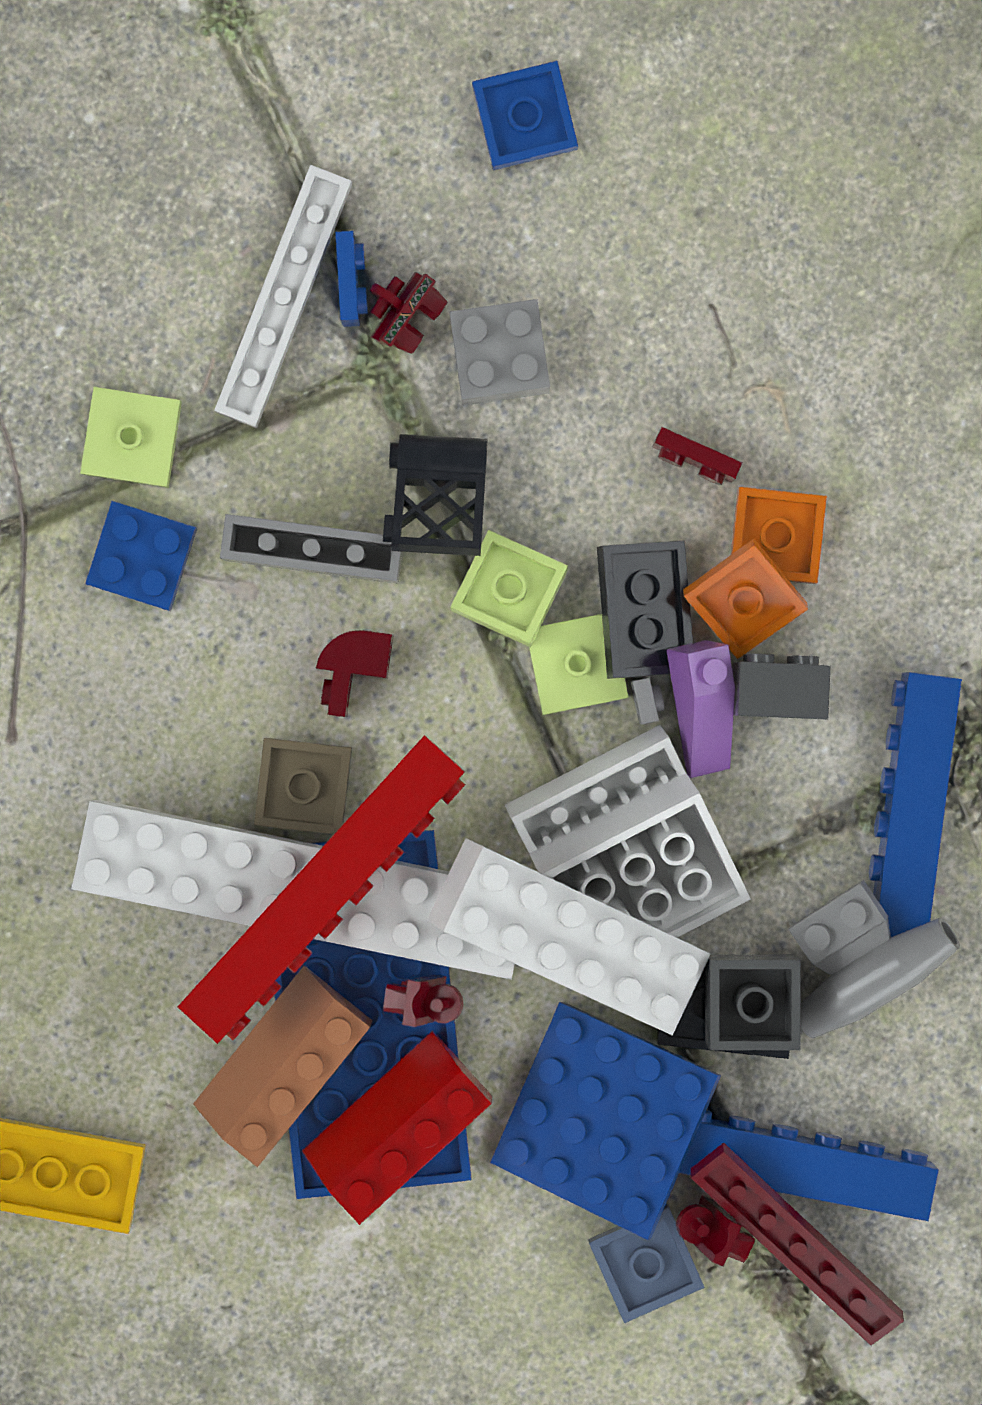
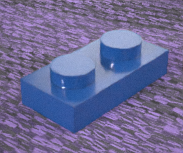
[335,231,368,327]

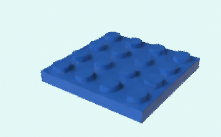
[490,1002,721,1240]

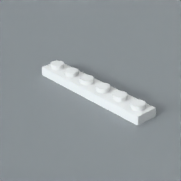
[214,165,352,428]

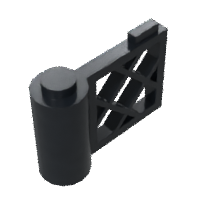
[383,434,488,556]

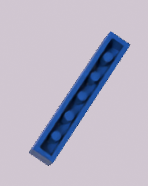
[869,672,962,937]
[680,1110,939,1222]

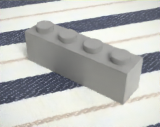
[220,514,403,584]

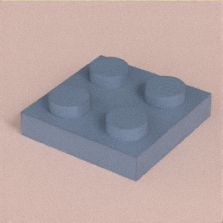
[588,1204,705,1323]

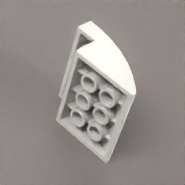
[505,725,751,937]

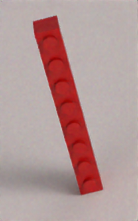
[177,735,466,1044]

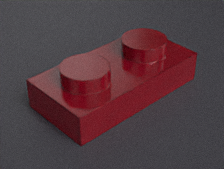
[652,427,743,485]

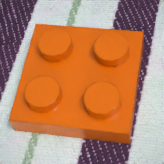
[731,487,827,584]
[683,539,808,659]

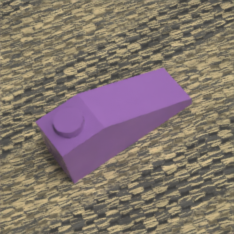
[667,640,735,778]

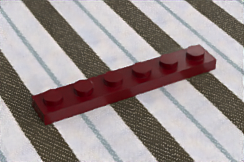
[691,1142,904,1346]

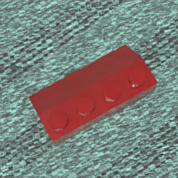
[302,1030,492,1225]

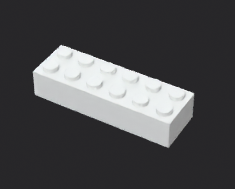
[427,838,710,1035]

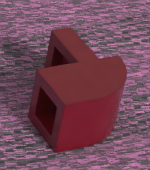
[316,630,394,717]

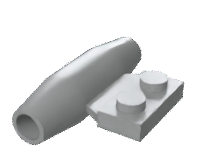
[788,880,960,1039]

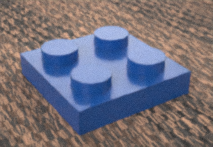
[472,61,578,171]
[85,501,197,611]

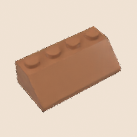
[193,966,373,1168]

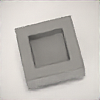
[630,678,665,725]

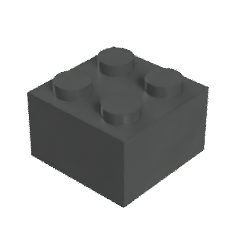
[732,653,831,720]
[705,954,801,1050]

